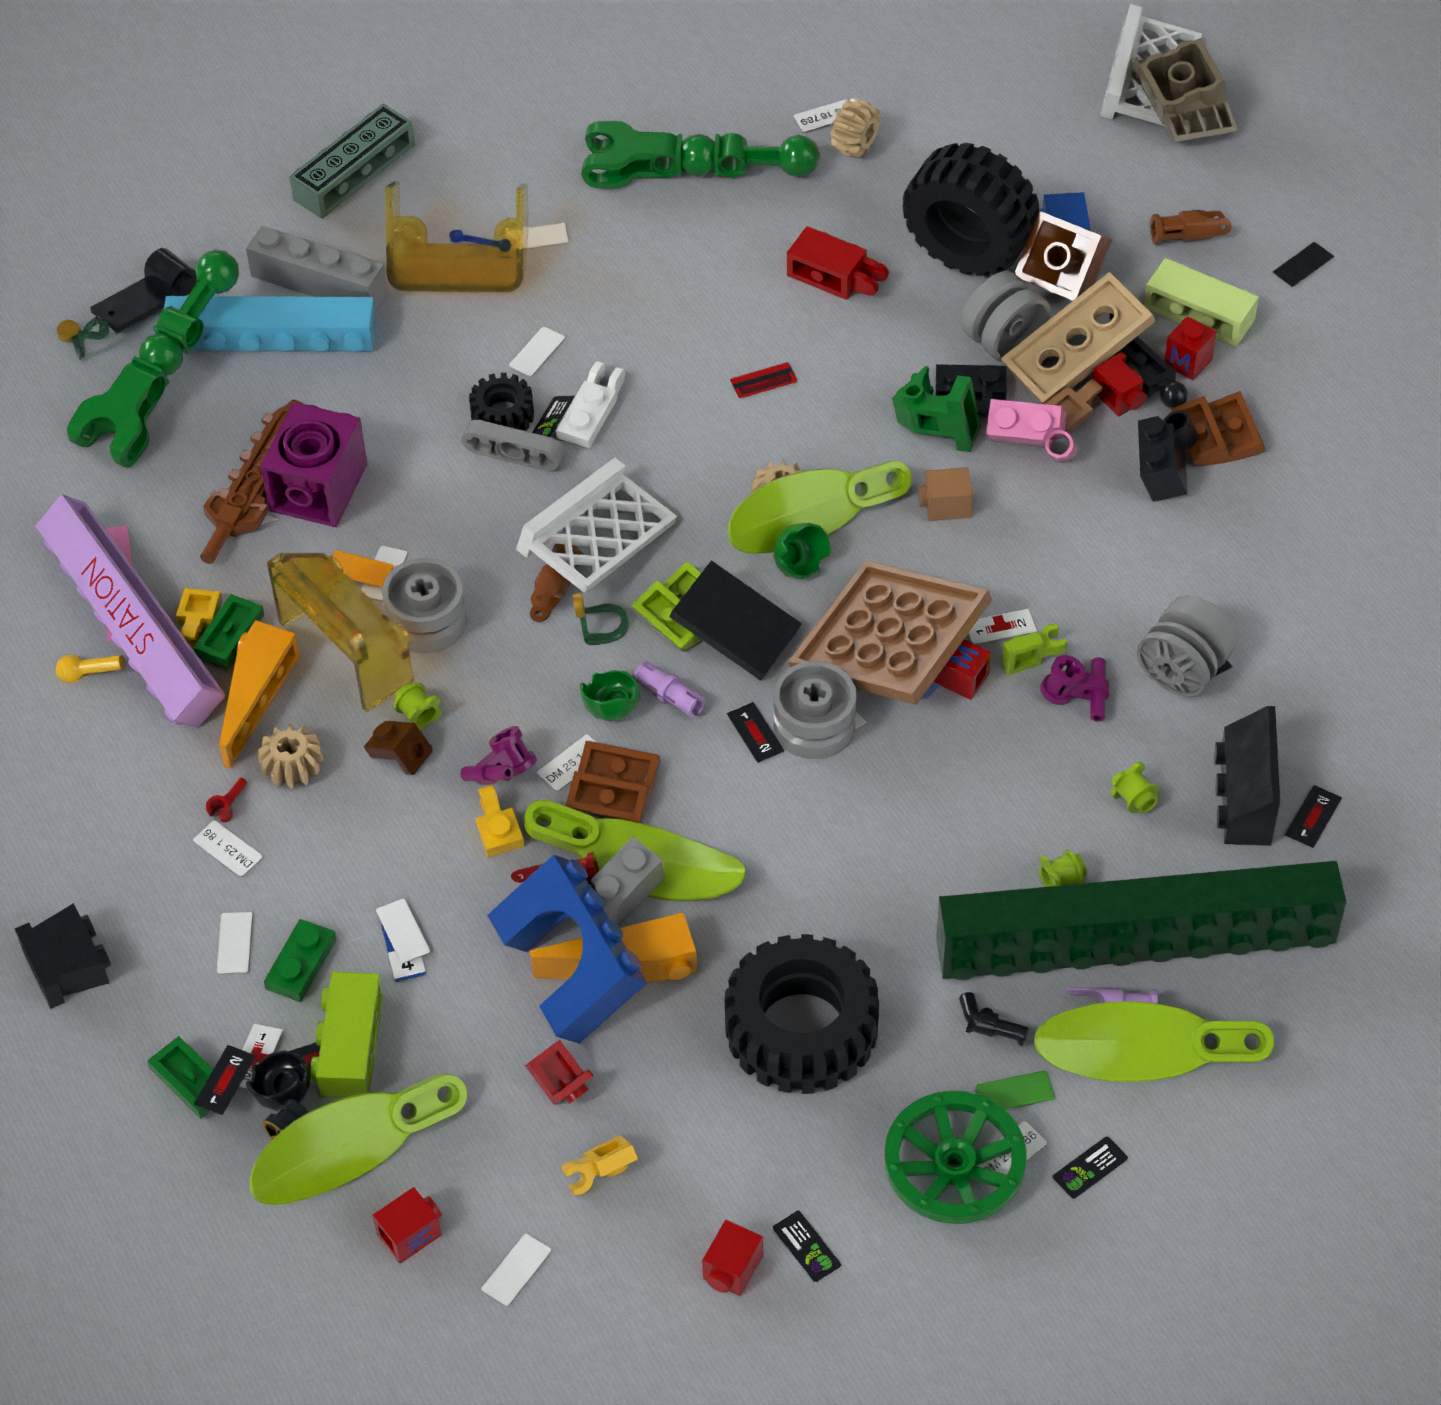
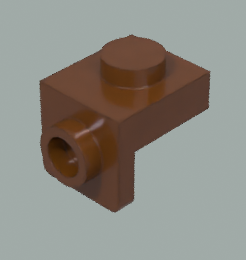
[364,720,433,775]

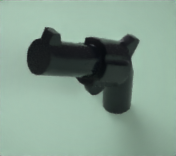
[959,992,1029,1046]

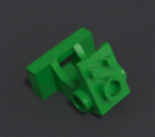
[892,366,981,452]

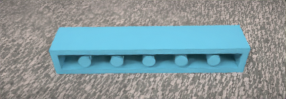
[164,296,376,352]

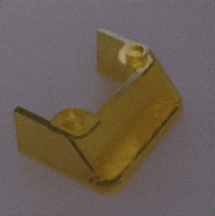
[385,181,528,292]
[267,553,414,713]

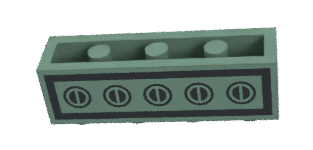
[289,103,415,219]

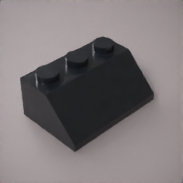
[1214,706,1280,846]

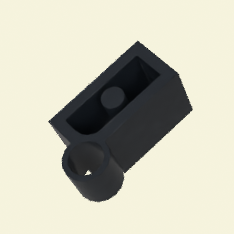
[1138,410,1198,502]

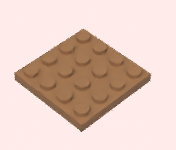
[788,560,992,705]

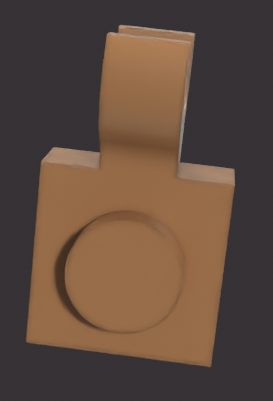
[1045,379,1103,433]

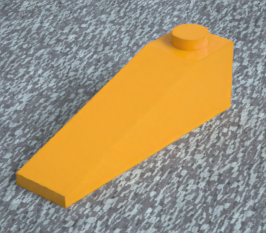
[219,620,300,769]
[529,912,697,982]

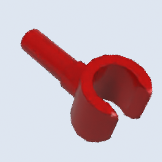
[205,778,247,822]

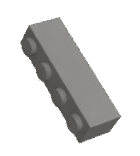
[246,226,388,311]

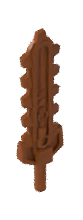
[200,399,303,564]

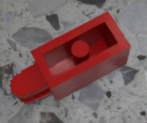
[787,226,889,300]

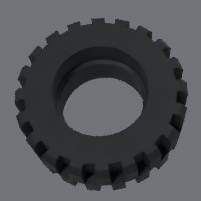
[902,143,1040,276]
[724,934,879,1094]

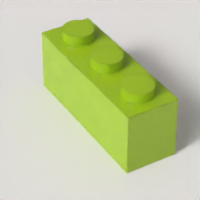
[311,971,383,1098]

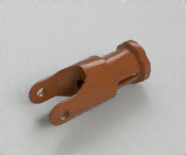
[1150,210,1232,245]
[530,544,583,622]

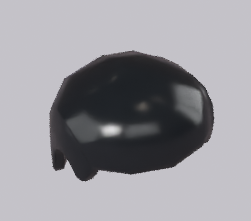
[246,1050,311,1111]

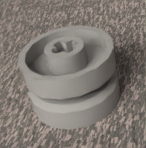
[961,271,1051,362]
[382,557,467,653]
[774,661,856,759]

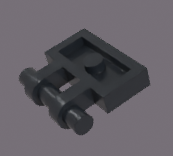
[936,364,1007,418]

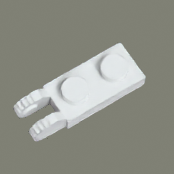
[556,361,625,448]

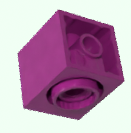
[260,402,368,528]

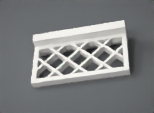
[1100,4,1202,127]
[516,457,677,593]

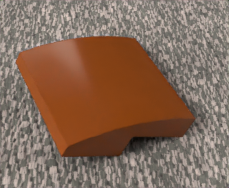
[1171,391,1266,466]
[565,740,661,823]

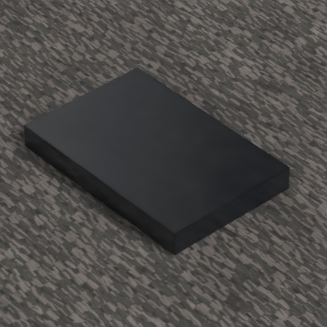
[669,560,802,681]

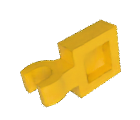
[176,588,222,650]
[475,785,524,858]
[561,1135,638,1195]

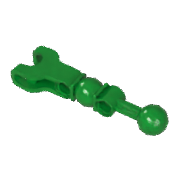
[581,121,820,188]
[67,249,239,468]

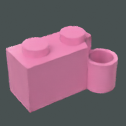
[986,399,1077,462]

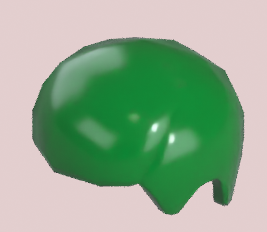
[773,523,831,580]
[580,670,640,722]

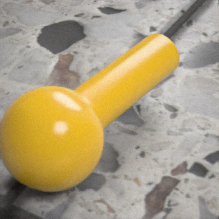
[55,654,125,683]

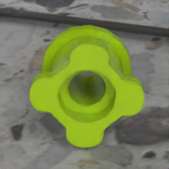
[393,682,442,731]
[1110,762,1160,814]
[1038,849,1087,887]

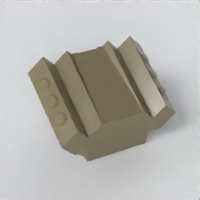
[1130,38,1238,142]

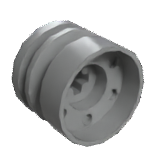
[1137,595,1238,697]

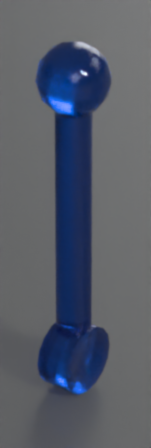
[449,230,512,252]

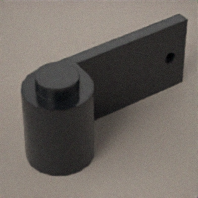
[90,248,197,333]

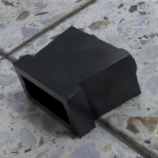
[15,903,111,1009]

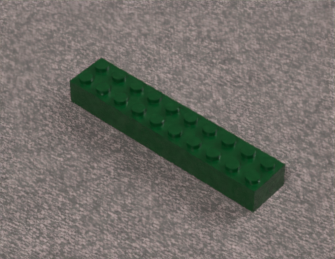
[936,861,1346,980]

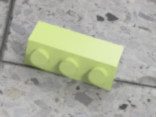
[1144,258,1259,347]

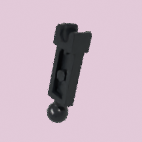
[1086,313,1188,409]

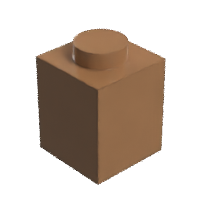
[918,467,973,521]

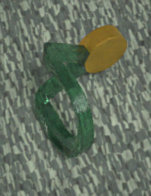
[57,316,109,361]
[573,593,629,646]

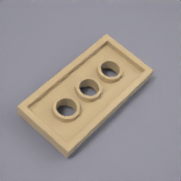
[1000,272,1155,404]

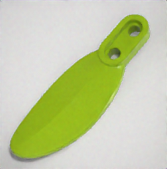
[728,461,912,554]
[524,800,746,902]
[1034,1001,1274,1082]
[249,1073,467,1205]

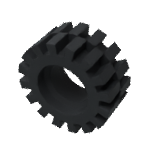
[469,372,534,431]

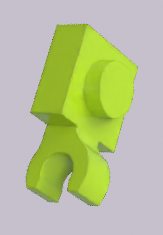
[1001,624,1067,676]

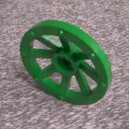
[884,1091,1027,1224]

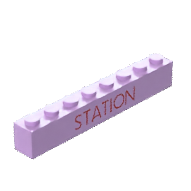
[35,494,226,728]

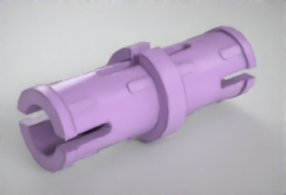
[633,661,706,718]

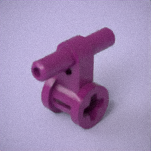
[1040,655,1109,722]
[460,726,537,785]

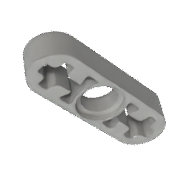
[461,420,564,471]

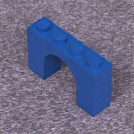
[487,854,647,1044]

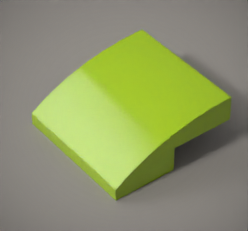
[631,561,702,652]

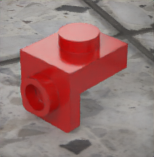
[525,1039,594,1105]

